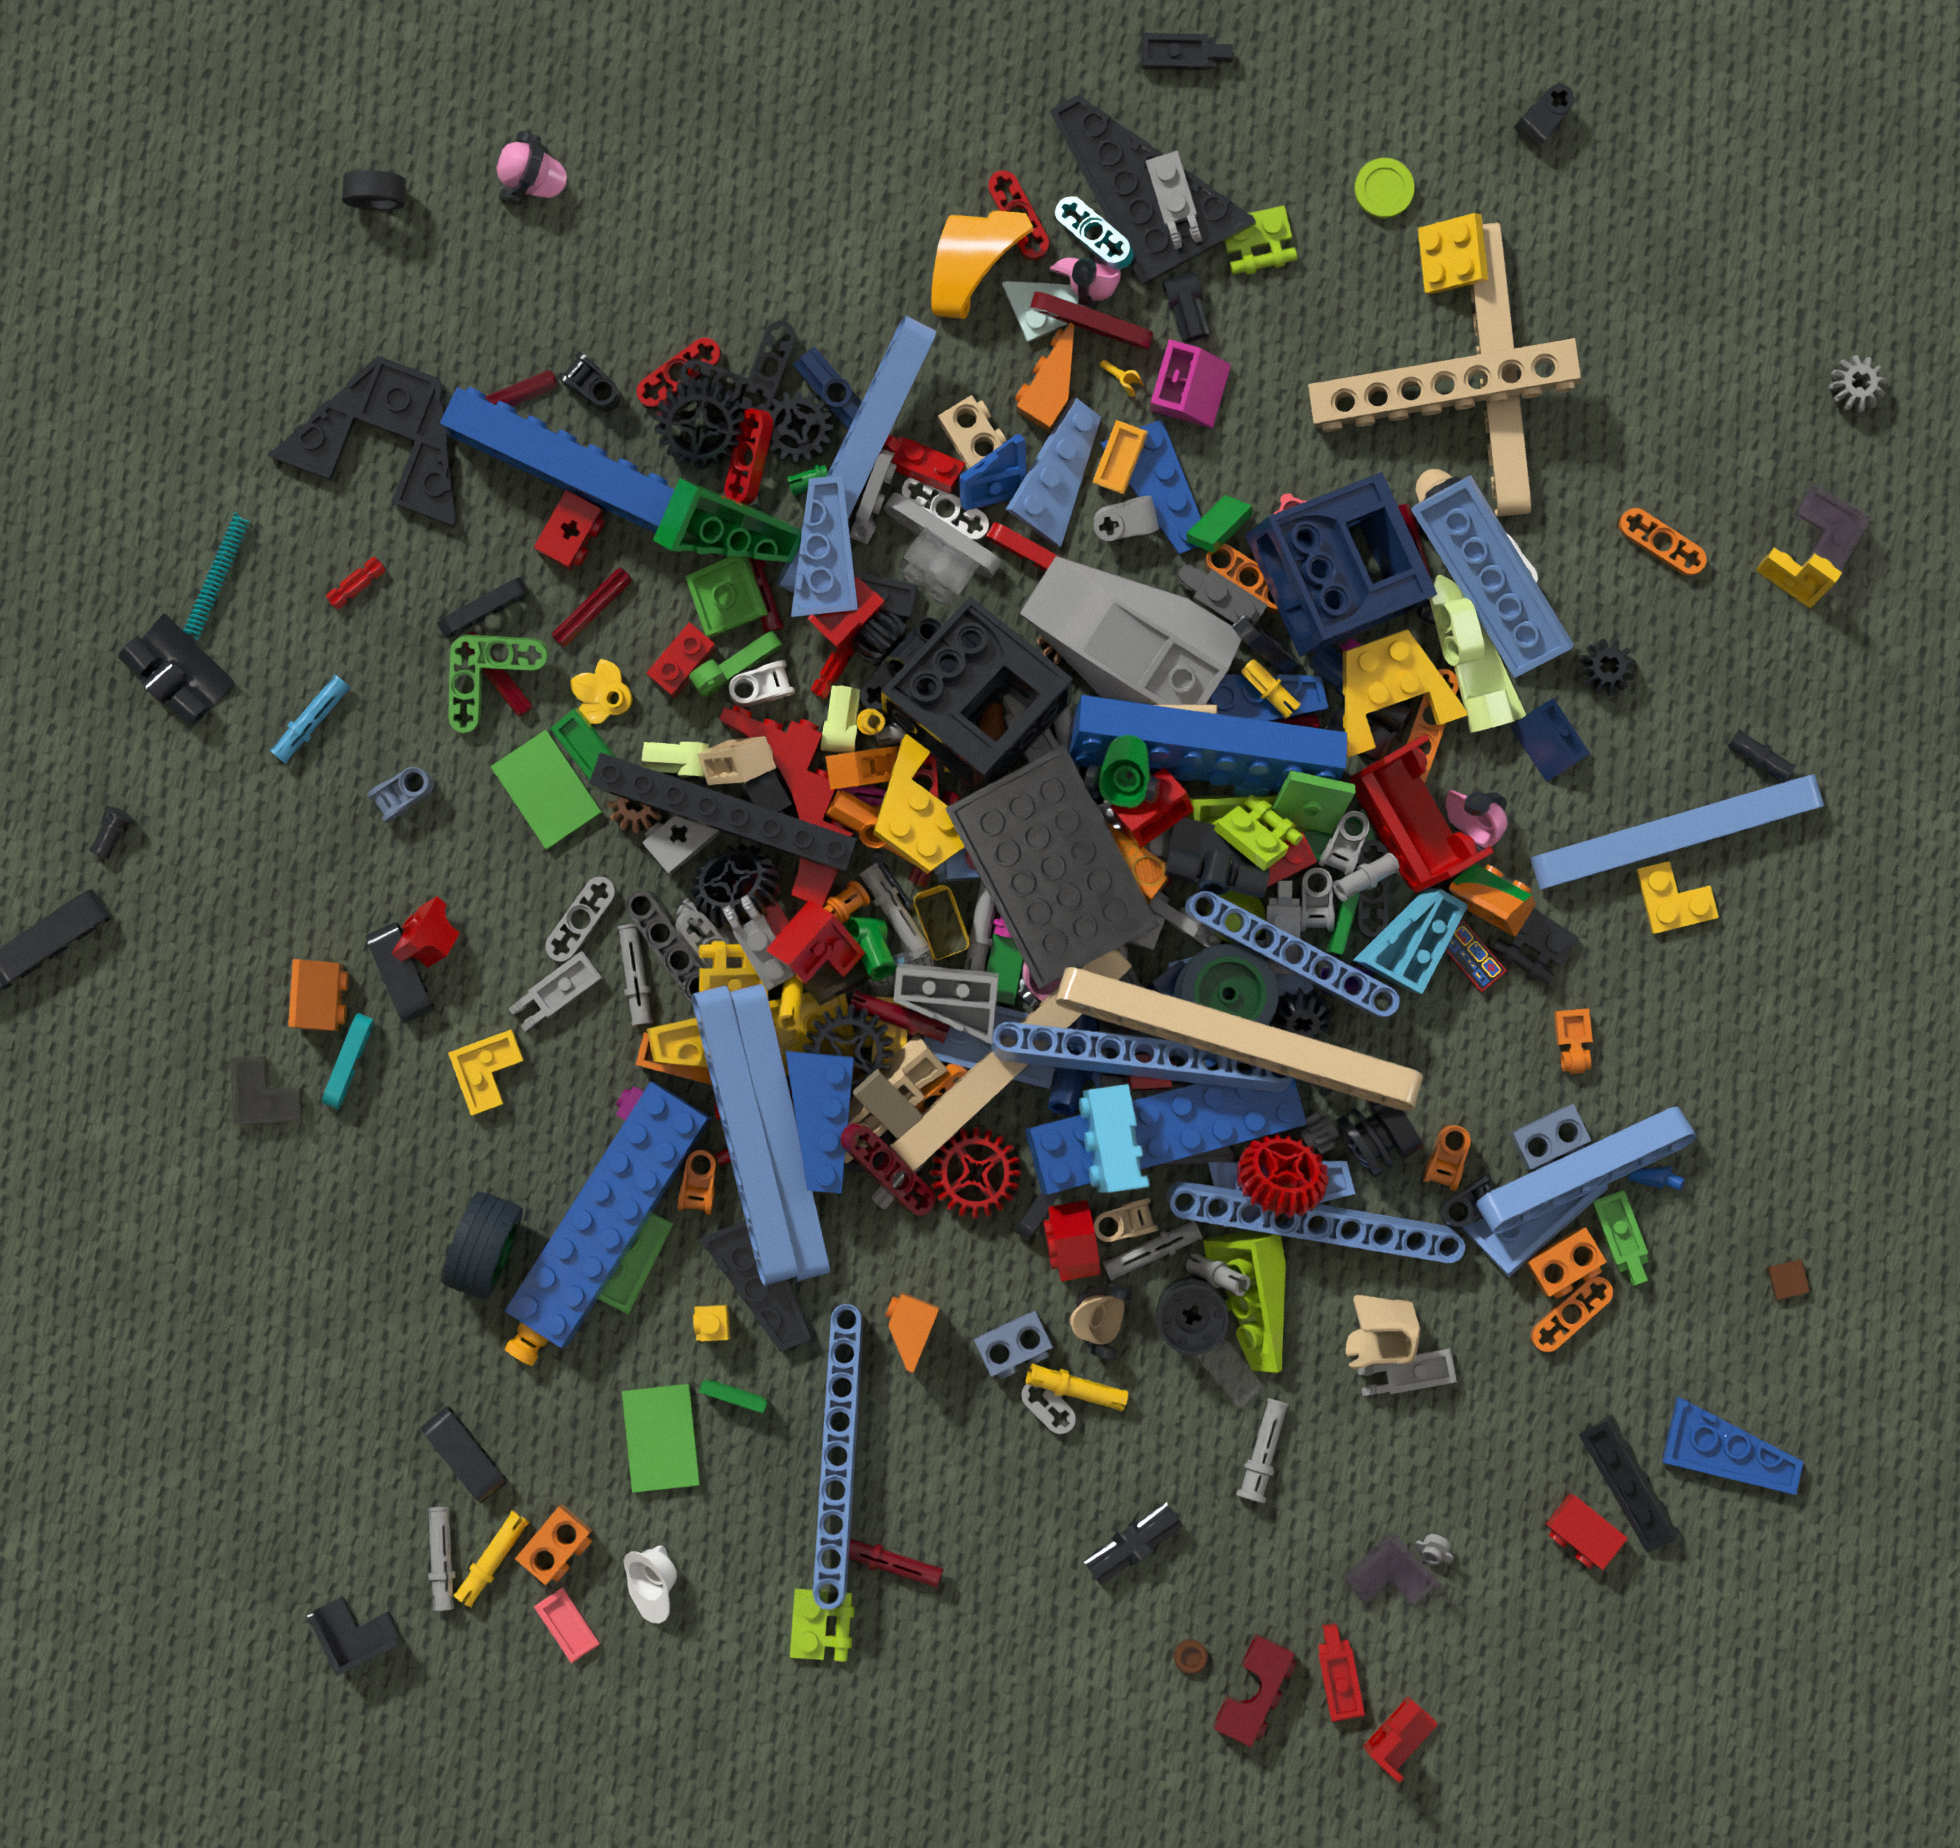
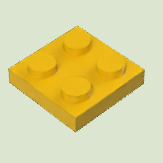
[1418,213,1489,294]

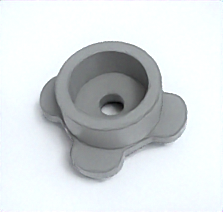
[1414,1534,1453,1565]

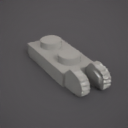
[1146,150,1202,249]
[722,895,794,991]
[509,951,603,1032]
[1358,1348,1457,1396]

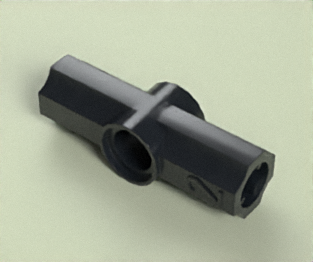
[1084,1502,1183,1586]

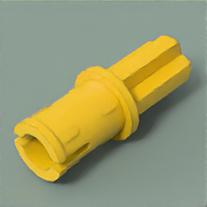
[1241,659,1301,719]
[856,709,885,735]

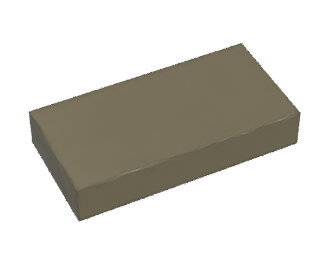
[852,1069,923,1139]

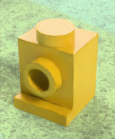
[693,1305,730,1341]

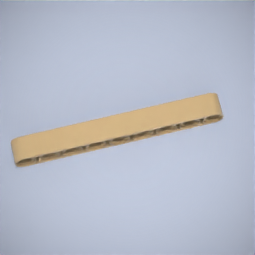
[1470,223,1531,517]
[890,949,1132,1171]

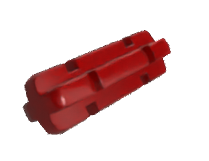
[326,557,386,609]
[811,640,855,699]

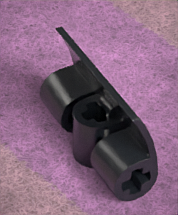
[118,613,234,728]
[1325,695,1420,762]
[1163,818,1270,899]

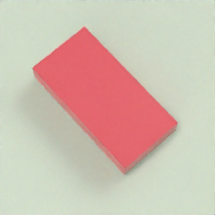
[534,1587,600,1663]

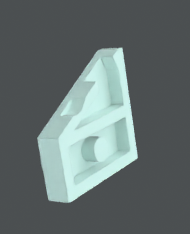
[1002,281,1078,343]

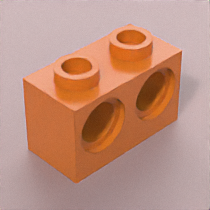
[826,745,900,790]
[1525,1227,1607,1299]
[515,1504,593,1585]

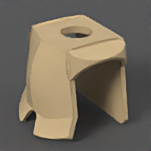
[1346,1295,1420,1369]

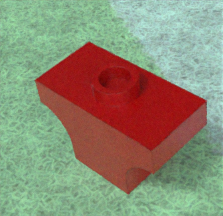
[391,896,460,968]

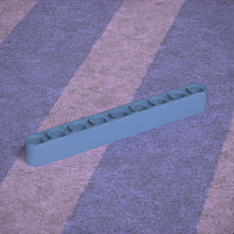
[777,315,936,593]
[1530,774,1824,890]
[730,984,830,1281]
[692,985,798,1286]
[992,1022,1293,1092]
[1167,1181,1465,1263]
[813,1304,864,1609]

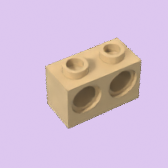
[938,395,1007,469]
[697,736,776,785]

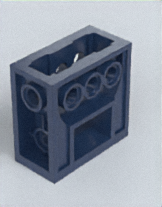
[1245,472,1437,657]

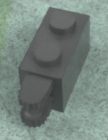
[1177,564,1268,626]

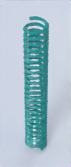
[182,512,251,640]

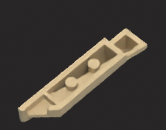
[845,1034,947,1163]

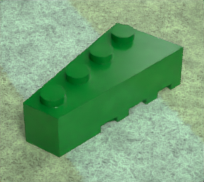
[653,478,802,563]

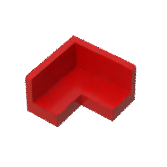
[807,577,886,652]
[766,900,866,984]
[1363,1696,1437,1783]

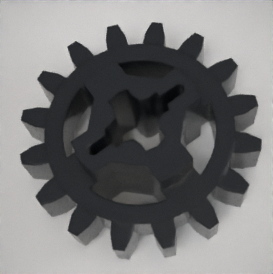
[765,390,834,465]

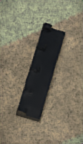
[1579,1415,1681,1553]

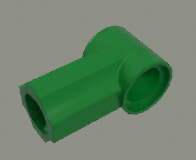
[844,917,897,981]

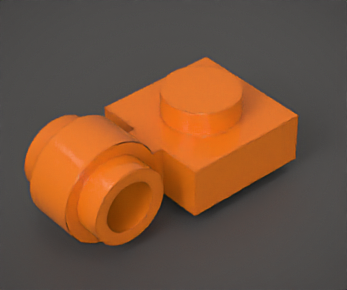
[1554,1008,1593,1075]

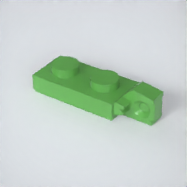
[1592,1190,1649,1286]

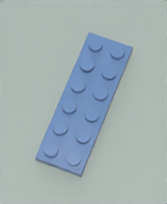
[1411,475,1574,678]

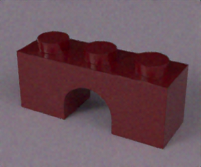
[1212,1633,1297,1747]

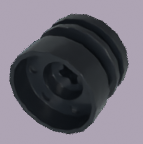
[1336,1100,1423,1178]
[1156,1276,1229,1355]

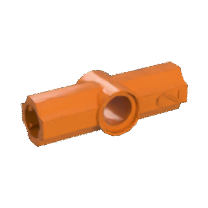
[826,790,912,864]

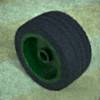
[1174,944,1279,1026]
[441,1191,523,1300]

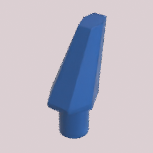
[1628,1166,1685,1191]

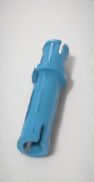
[269,674,351,764]

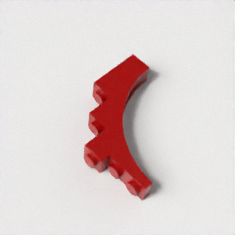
[719,705,854,908]

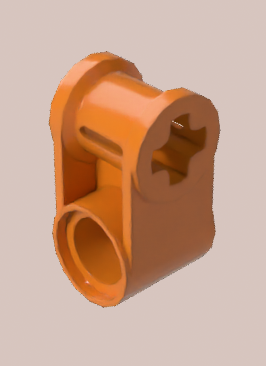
[1423,1125,1471,1192]
[678,1149,718,1215]

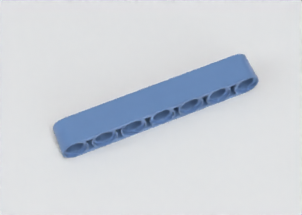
[1185,891,1399,1017]
[1476,1107,1697,1235]

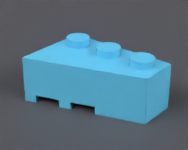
[1353,887,1468,994]
[1079,1084,1149,1193]

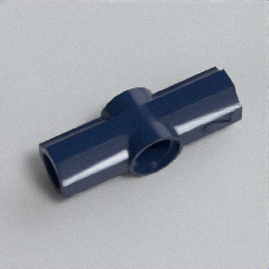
[793,346,862,430]
[1047,1014,1098,1116]

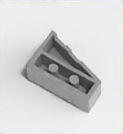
[894,963,999,1045]

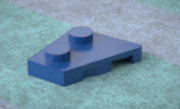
[960,434,1026,511]

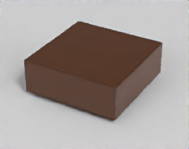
[1767,1259,1810,1300]

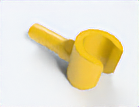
[1100,359,1144,397]

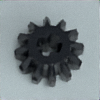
[852,608,907,666]
[1578,639,1636,696]
[1273,987,1331,1041]

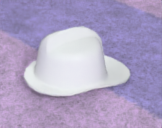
[624,1545,677,1623]

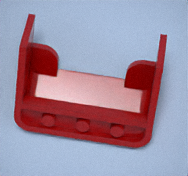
[1350,734,1494,892]

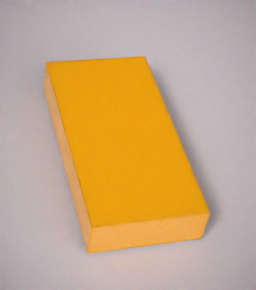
[1092,420,1149,495]

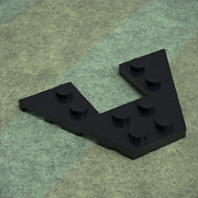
[267,356,456,527]

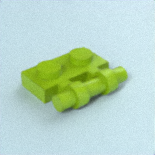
[1224,205,1297,275]
[1214,794,1303,871]
[790,1588,855,1662]

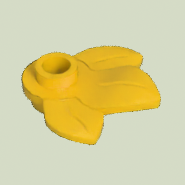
[570,659,633,724]

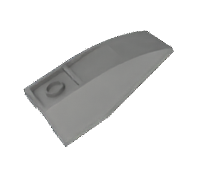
[1020,556,1242,705]

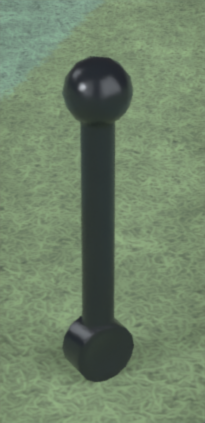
[871,852,915,912]

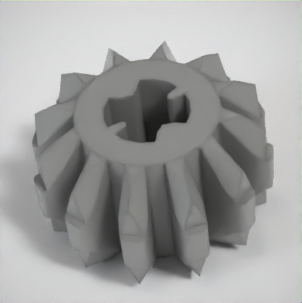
[1828,355,1887,413]

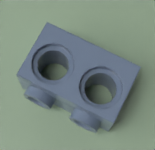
[1509,1104,1591,1170]
[974,1310,1053,1379]

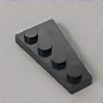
[699,1220,812,1352]

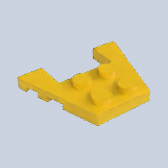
[1343,630,1468,757]
[873,734,965,874]

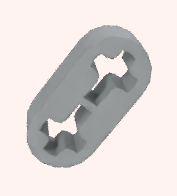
[1021,1384,1076,1434]

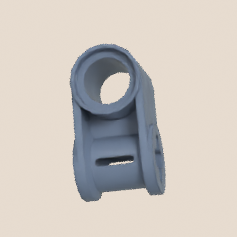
[367,767,434,823]

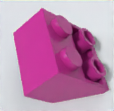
[1149,339,1231,429]

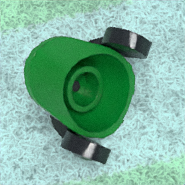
[1084,735,1161,808]

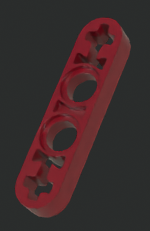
[1029,292,1154,350]
[840,1123,935,1216]

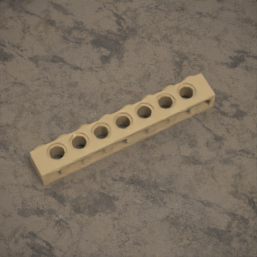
[1308,338,1582,432]

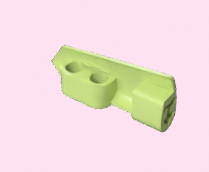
[1430,575,1526,733]

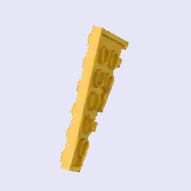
[647,985,862,1076]

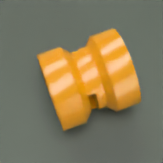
[504,1322,549,1366]

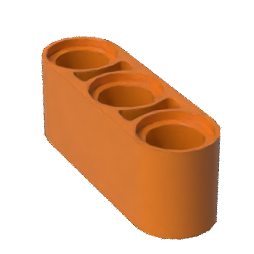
[1205,544,1280,613]

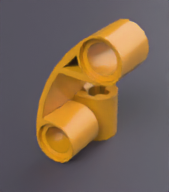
[931,211,1034,319]

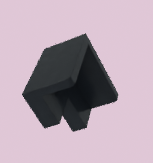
[307,1596,403,1677]

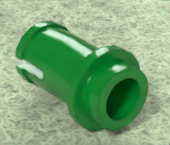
[787,464,828,497]

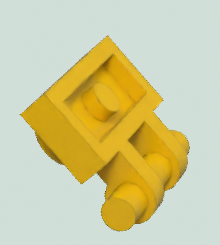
[698,941,768,998]

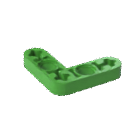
[689,631,783,699]
[448,635,549,733]

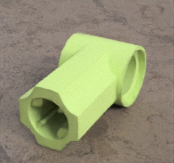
[821,686,860,753]
[642,742,710,779]

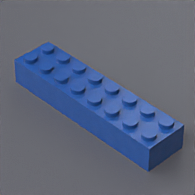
[440,387,674,533]
[1068,695,1347,793]
[1025,1069,1307,1195]
[505,1082,712,1348]

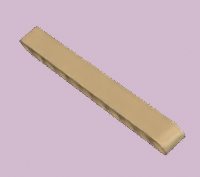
[1055,968,1423,1111]

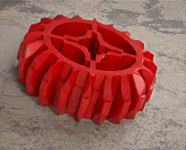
[930,1127,1021,1218]
[1237,1133,1329,1219]

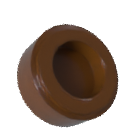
[1174,1639,1208,1674]

